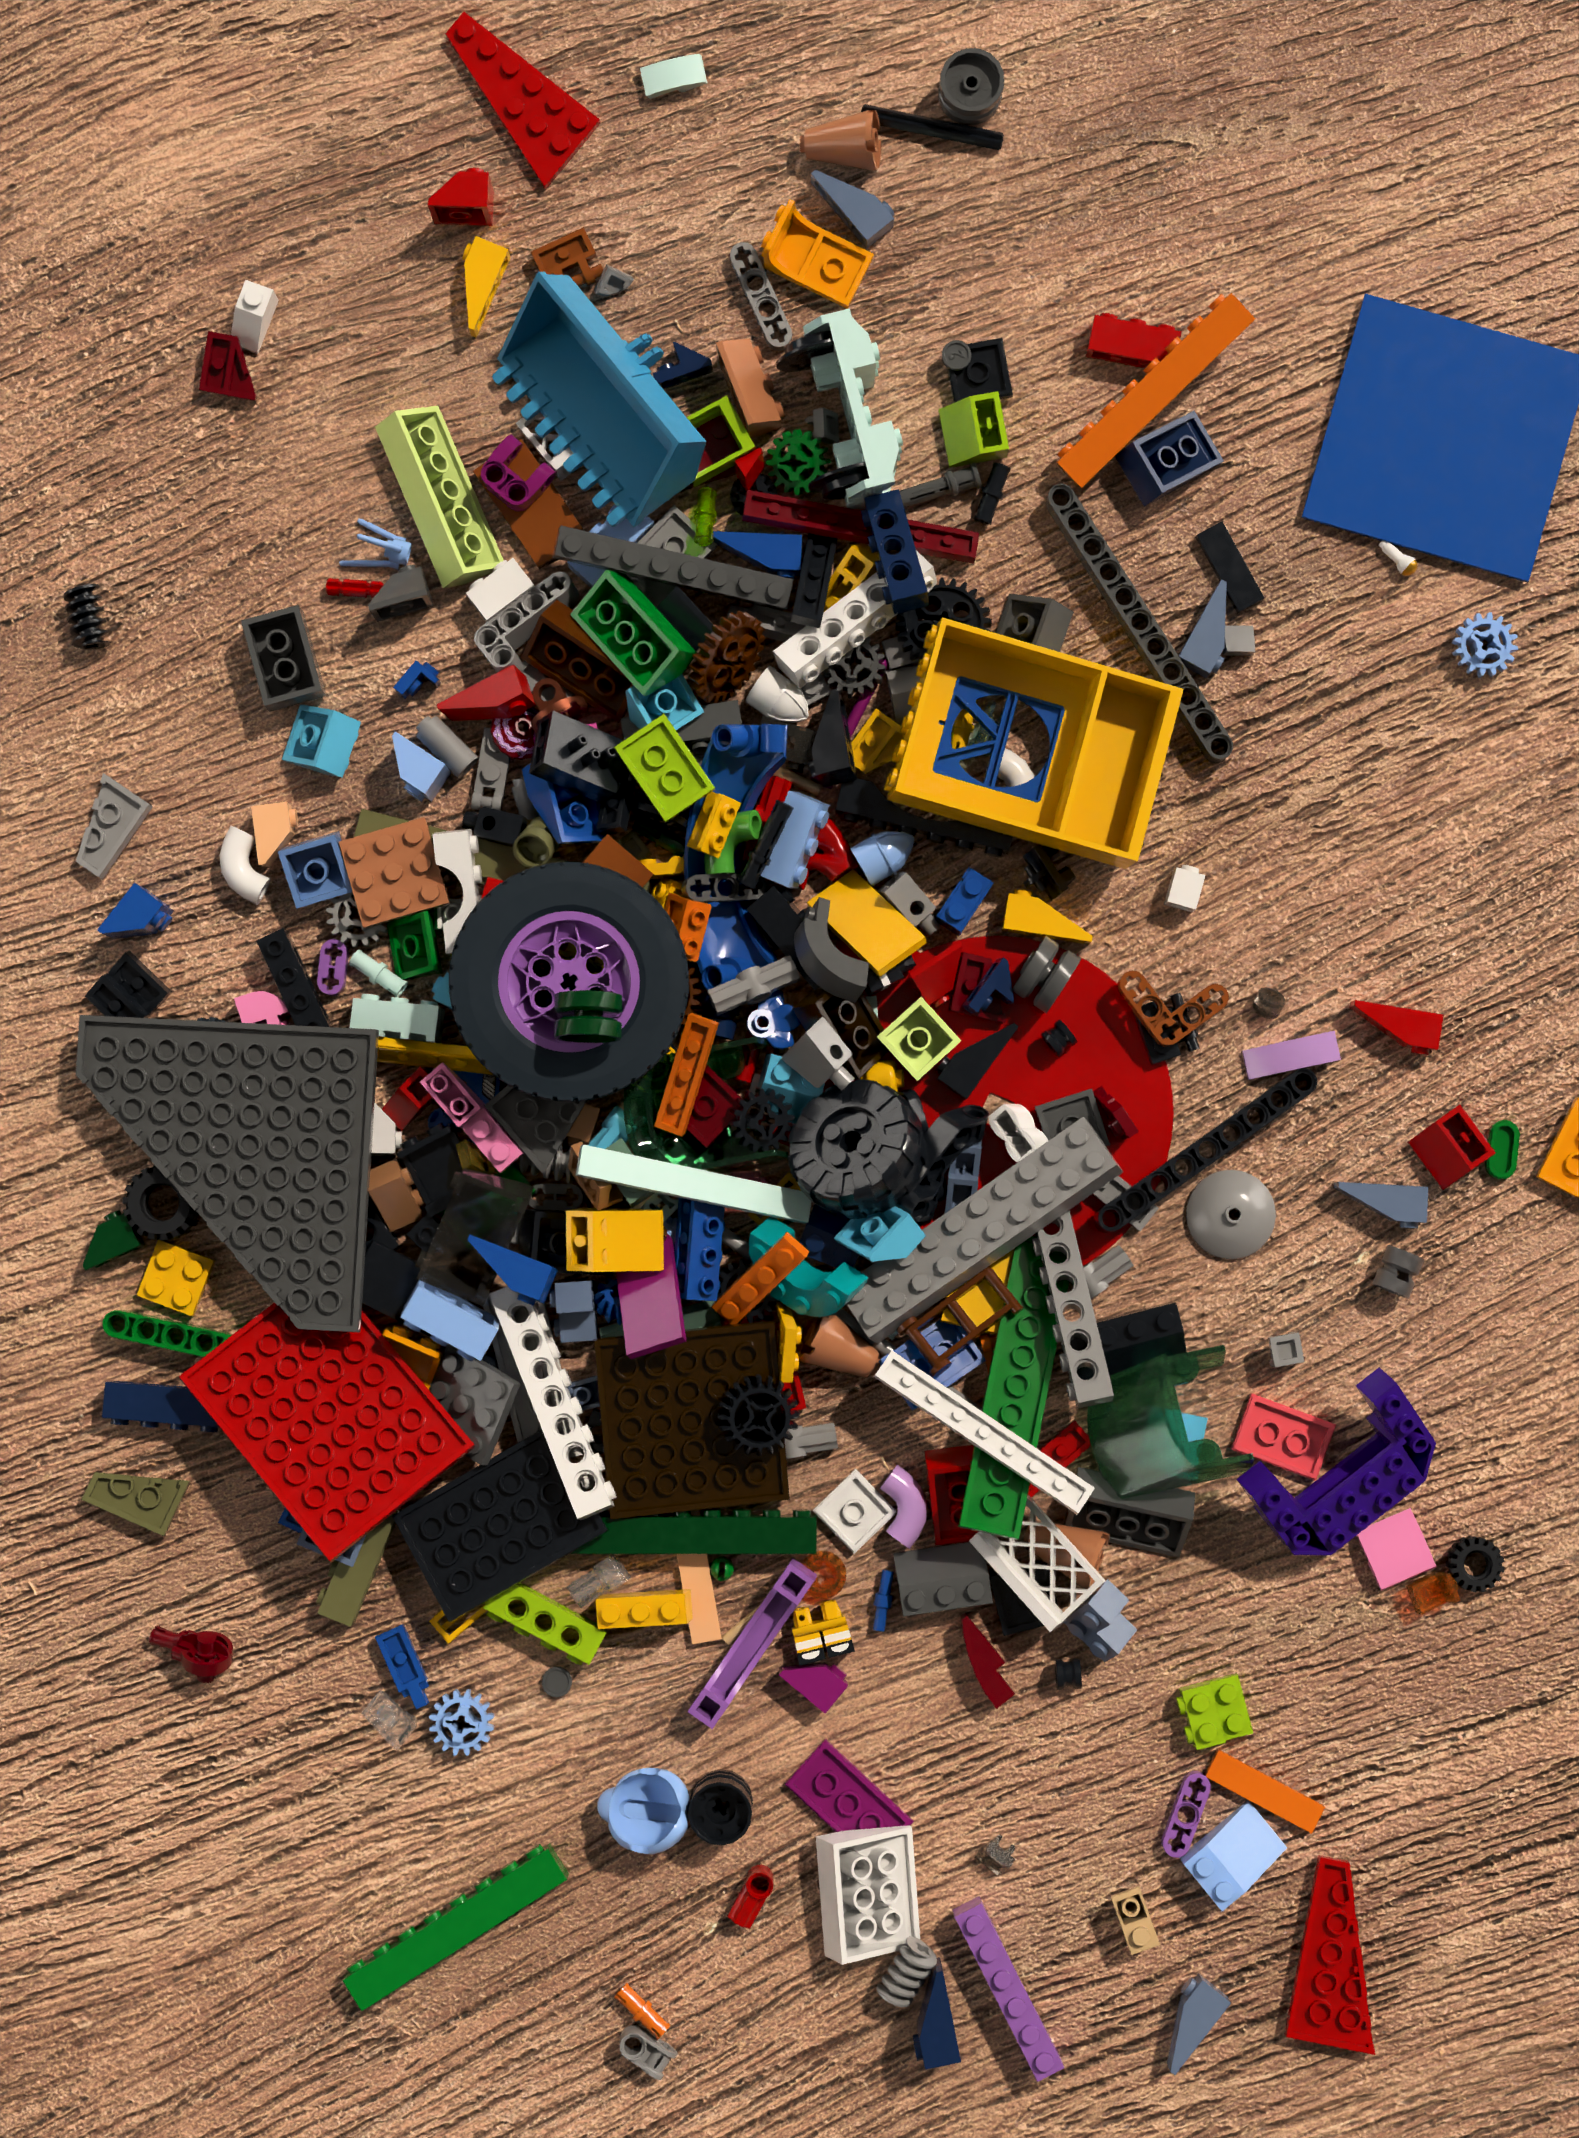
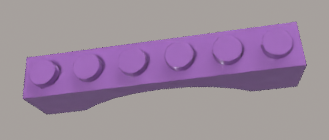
[688,1558,817,1729]
[953,1896,1064,2082]

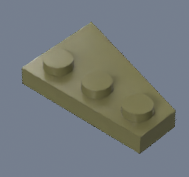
[81,1472,191,1537]

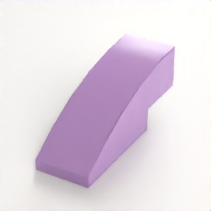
[1242,1031,1341,1080]

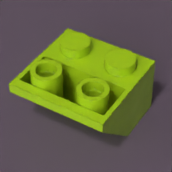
[938,391,1009,468]

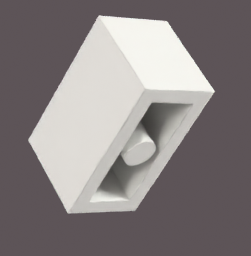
[466,558,535,622]

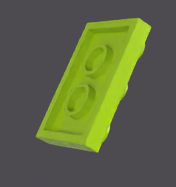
[614,714,715,823]

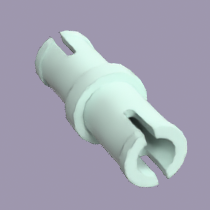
[349,949,408,997]

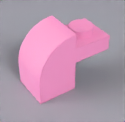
[234,991,290,1025]

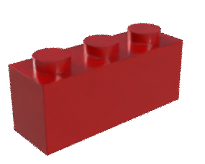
[1085,313,1182,368]

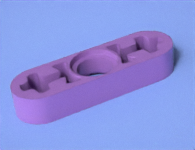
[1161,1771,1211,1858]

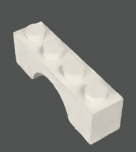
[432,829,482,954]

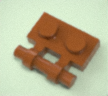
[531,227,603,287]

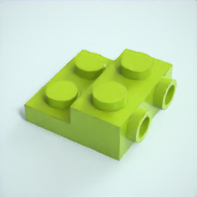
[1176,1673,1253,1750]

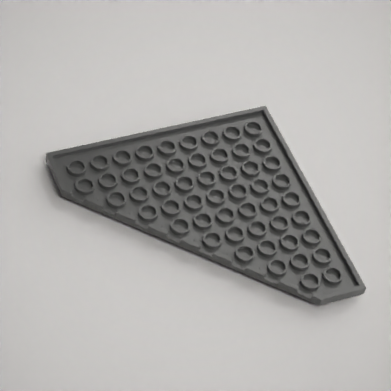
[76,1015,379,1332]

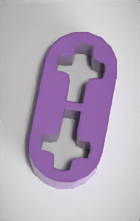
[317,939,349,996]

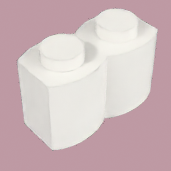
[988,1104,1048,1163]

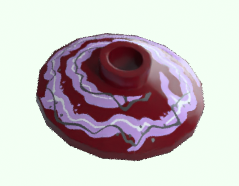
[490,707,539,760]

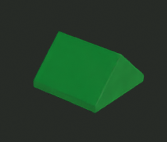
[387,911,442,980]

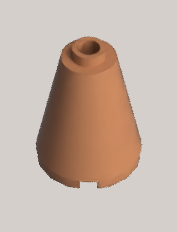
[800,110,882,171]
[796,1314,880,1378]
[1023,1521,1110,1589]

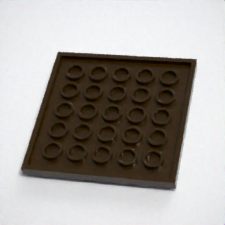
[593,1320,790,1519]

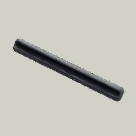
[861,104,1004,150]

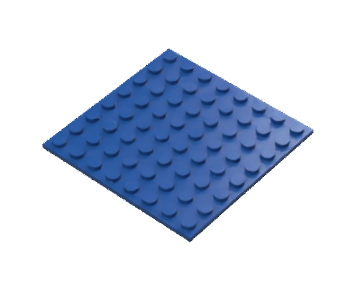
[1301,293,1579,583]

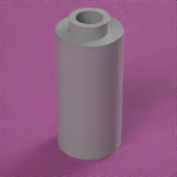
[416,716,479,779]

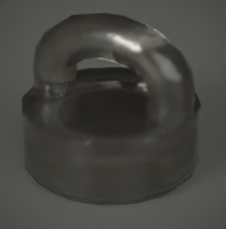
[1252,987,1286,1019]

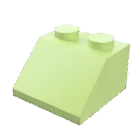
[877,997,961,1081]

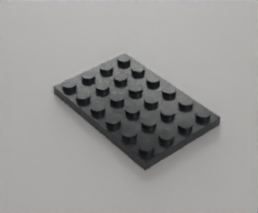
[392,1429,609,1622]

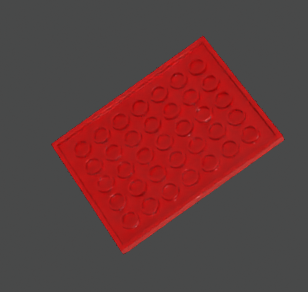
[179,1302,475,1563]

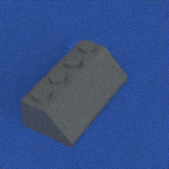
[1064,1467,1195,1557]

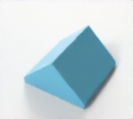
[625,674,704,730]

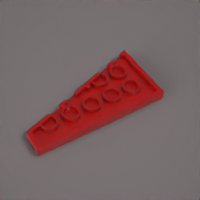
[445,12,601,190]
[1284,1855,1375,2055]

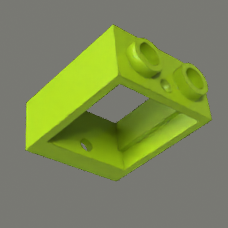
[687,395,756,487]

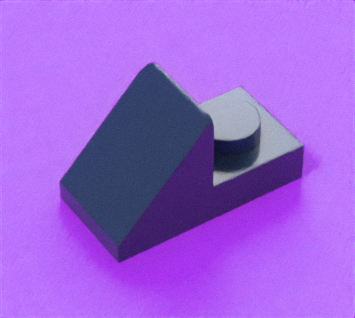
[653,342,713,390]
[962,958,1014,1013]

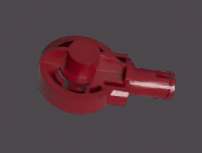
[149,1626,233,1683]

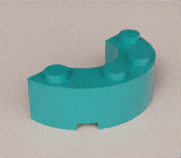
[749,1217,869,1317]

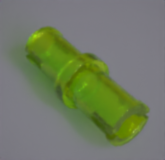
[693,487,717,547]

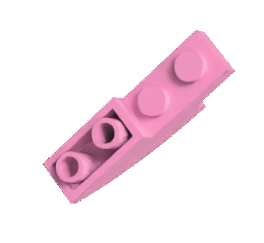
[420,1062,524,1173]

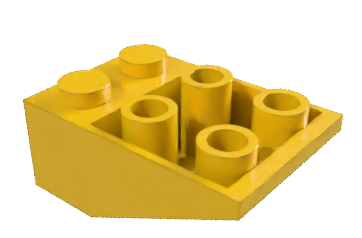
[566,1207,664,1272]

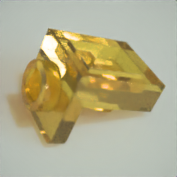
[456,1139,499,1180]

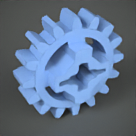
[1452,612,1518,678]
[429,1689,495,1756]

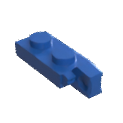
[375,1624,429,1710]

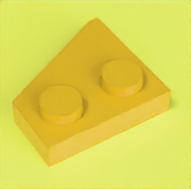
[851,708,904,774]

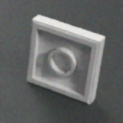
[813,1468,897,1554]

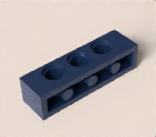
[861,489,929,615]

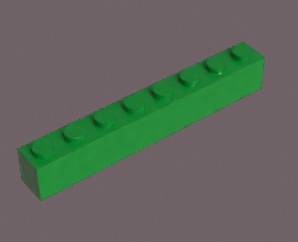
[342,1843,569,2011]

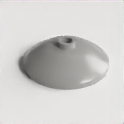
[1186,1170,1276,1259]

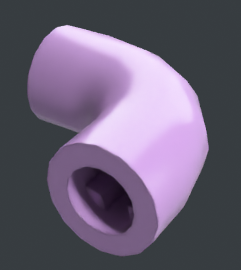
[880,1465,927,1549]

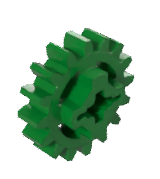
[766,429,831,495]

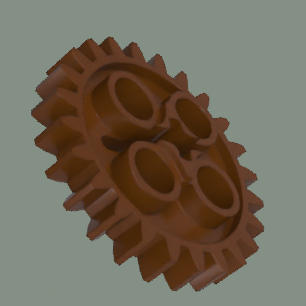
[688,611,766,703]

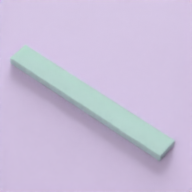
[575,1145,811,1224]

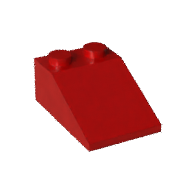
[924,1445,979,1546]

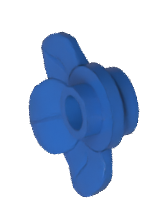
[746,990,801,1049]

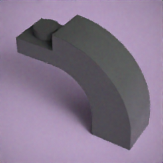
[794,897,869,1003]

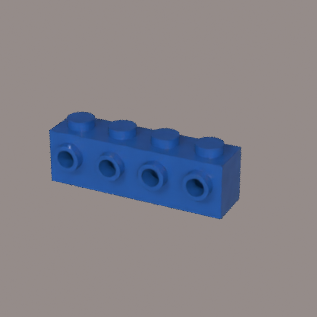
[674,1198,725,1301]

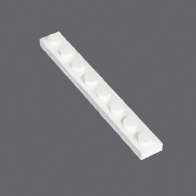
[874,1351,1095,1515]

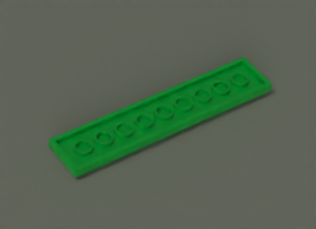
[958,1236,1069,1540]

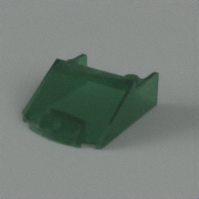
[623,1037,788,1172]
[1087,1345,1254,1499]

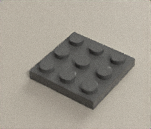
[429,1344,521,1465]

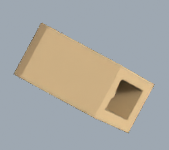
[1111,1886,1160,1955]

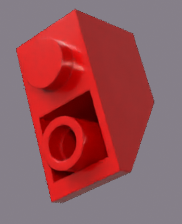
[382,1067,435,1131]

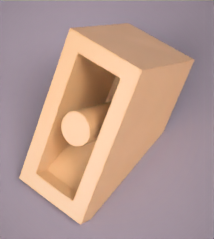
[251,802,298,868]

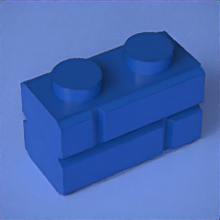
[935,867,994,936]

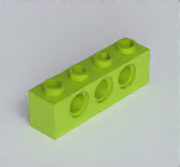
[483,1582,607,1666]

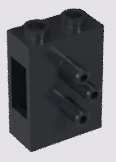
[529,710,624,803]

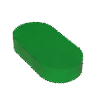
[1485,1120,1520,1179]

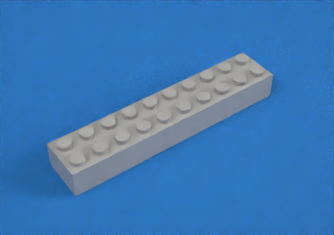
[847,1117,1123,1344]

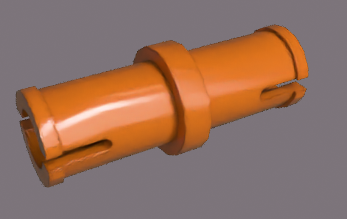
[614,1983,671,2040]

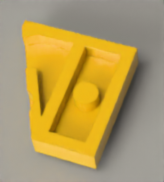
[776,1302,802,1383]

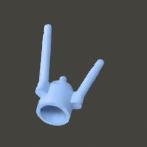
[339,518,412,569]

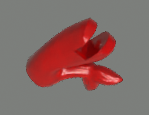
[798,818,858,890]

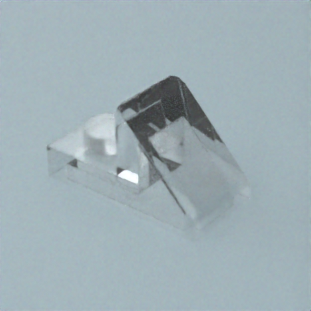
[361,1690,417,1751]

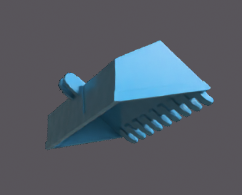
[492,271,706,527]

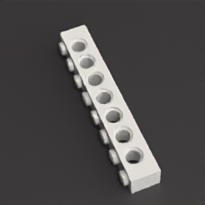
[489,1286,616,1520]

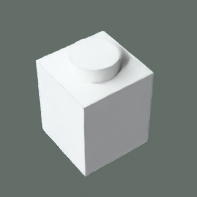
[1164,865,1205,912]

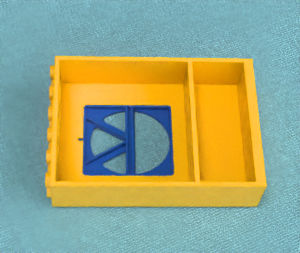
[884,617,1184,869]

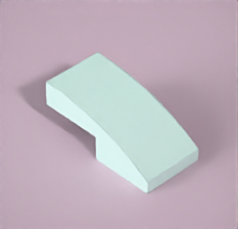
[640,54,707,99]

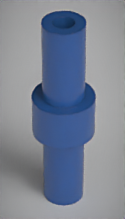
[873,1570,894,1632]

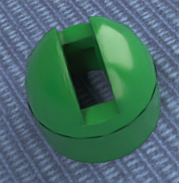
[710,1556,734,1581]

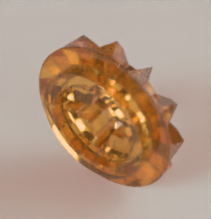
[801,1551,846,1599]

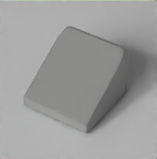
[1223,625,1255,656]

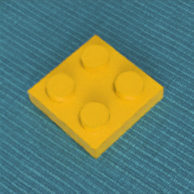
[137,1240,215,1317]

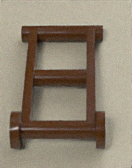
[896,1266,1023,1378]

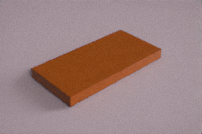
[473,438,584,569]

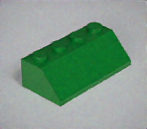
[570,570,697,696]

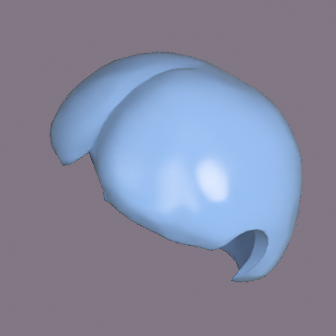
[597,1768,690,1855]

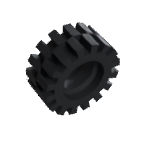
[1446,1536,1505,1592]

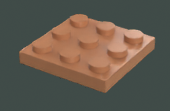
[339,817,450,929]

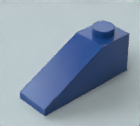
[713,531,802,580]
[467,1234,558,1306]

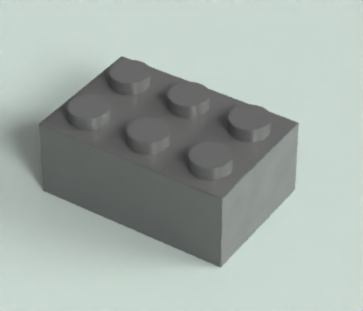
[241,605,327,712]

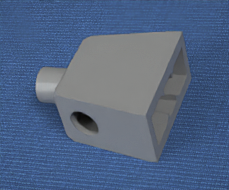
[877,872,940,937]
[781,1016,855,1091]

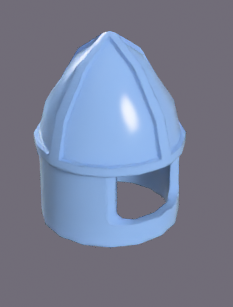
[850,831,914,886]

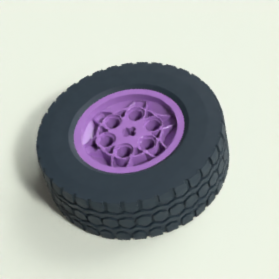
[449,862,689,1102]

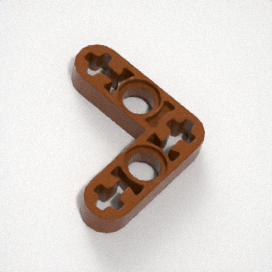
[1117,971,1229,1047]

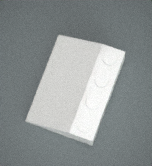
[816,1825,920,1965]

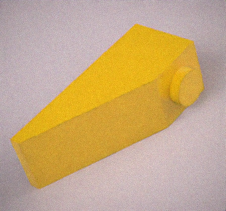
[462,236,511,338]
[824,543,879,612]
[1001,889,1093,945]

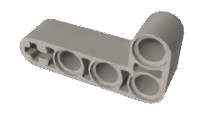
[474,571,579,673]

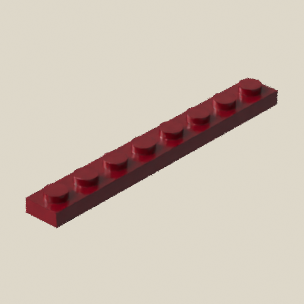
[742,489,979,564]

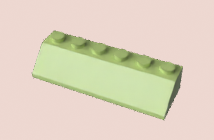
[375,406,504,588]

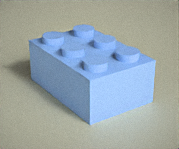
[400,1276,500,1361]

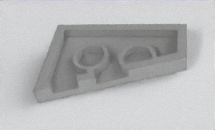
[75,773,153,880]

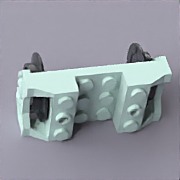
[776,308,903,509]

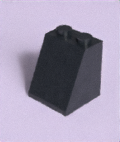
[656,586,713,674]

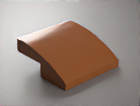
[583,834,654,887]

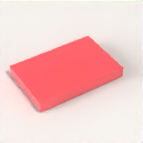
[1230,1393,1336,1481]

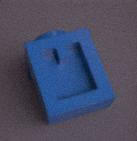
[393,661,441,699]

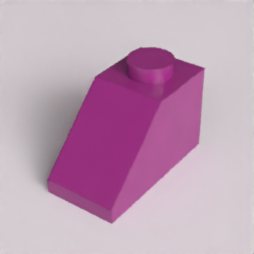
[779,1662,848,1714]

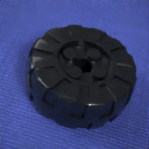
[787,1079,928,1219]

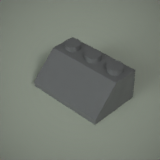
[893,1541,993,1617]

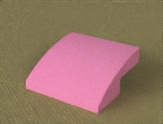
[1356,1508,1436,1591]

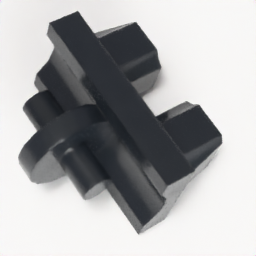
[1023,844,1076,901]

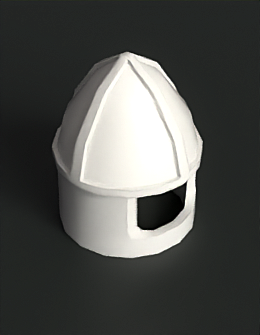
[745,665,809,723]

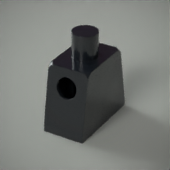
[462,807,531,847]

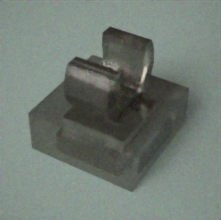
[975,1835,1015,1876]

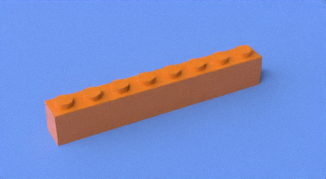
[1056,293,1256,489]

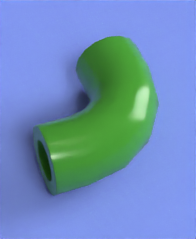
[704,810,763,874]

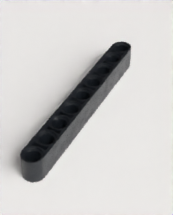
[1094,1068,1317,1233]

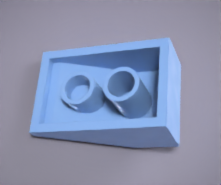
[1179,1800,1287,1911]

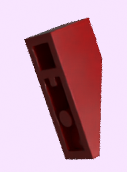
[437,664,536,721]
[1349,1000,1444,1056]

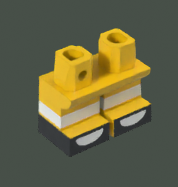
[792,1599,855,1666]

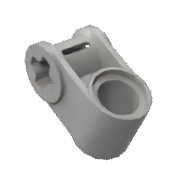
[620,2025,678,2080]

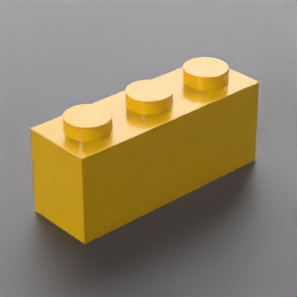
[596,1589,693,1629]

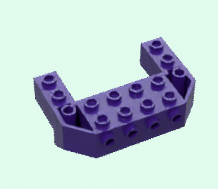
[1236,1367,1436,1555]

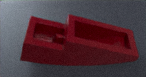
[960,1613,1015,1709]

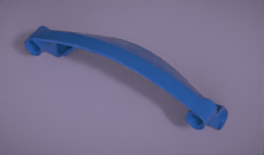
[684,724,788,990]

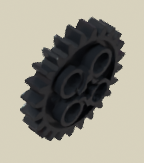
[896,577,992,661]

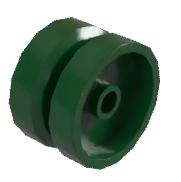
[554,990,622,1043]

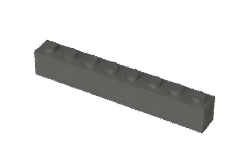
[552,526,793,611]

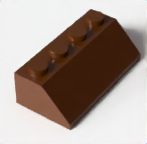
[521,600,634,723]

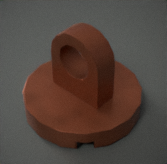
[531,678,588,734]

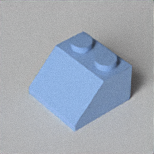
[392,731,451,802]

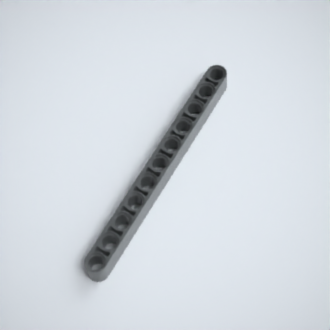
[1046,483,1233,763]

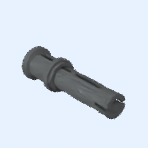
[899,462,982,508]

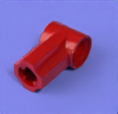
[727,1864,774,1929]

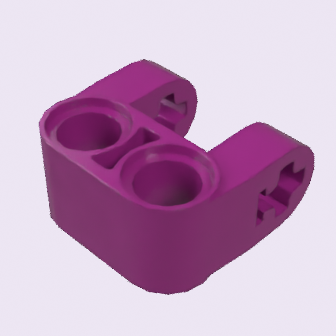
[481,434,557,512]

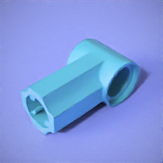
[588,1105,641,1149]

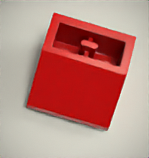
[1407,1105,1496,1191]

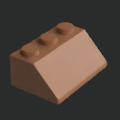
[716,338,785,439]

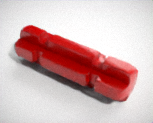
[326,578,384,598]

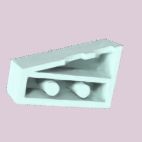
[349,994,445,1043]

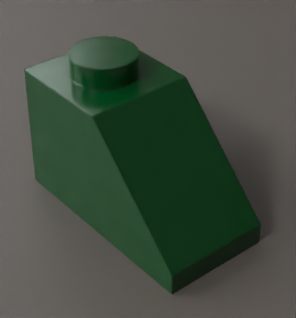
[83,1210,145,1271]

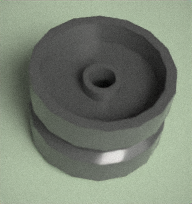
[938,48,1004,125]
[1012,936,1081,1013]

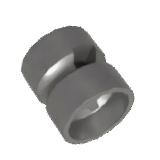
[1372,1245,1424,1299]

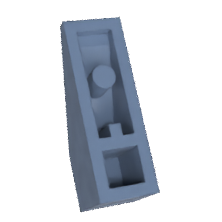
[811,170,895,249]
[1179,579,1227,678]
[1333,1182,1428,1228]
[1167,1973,1231,2075]

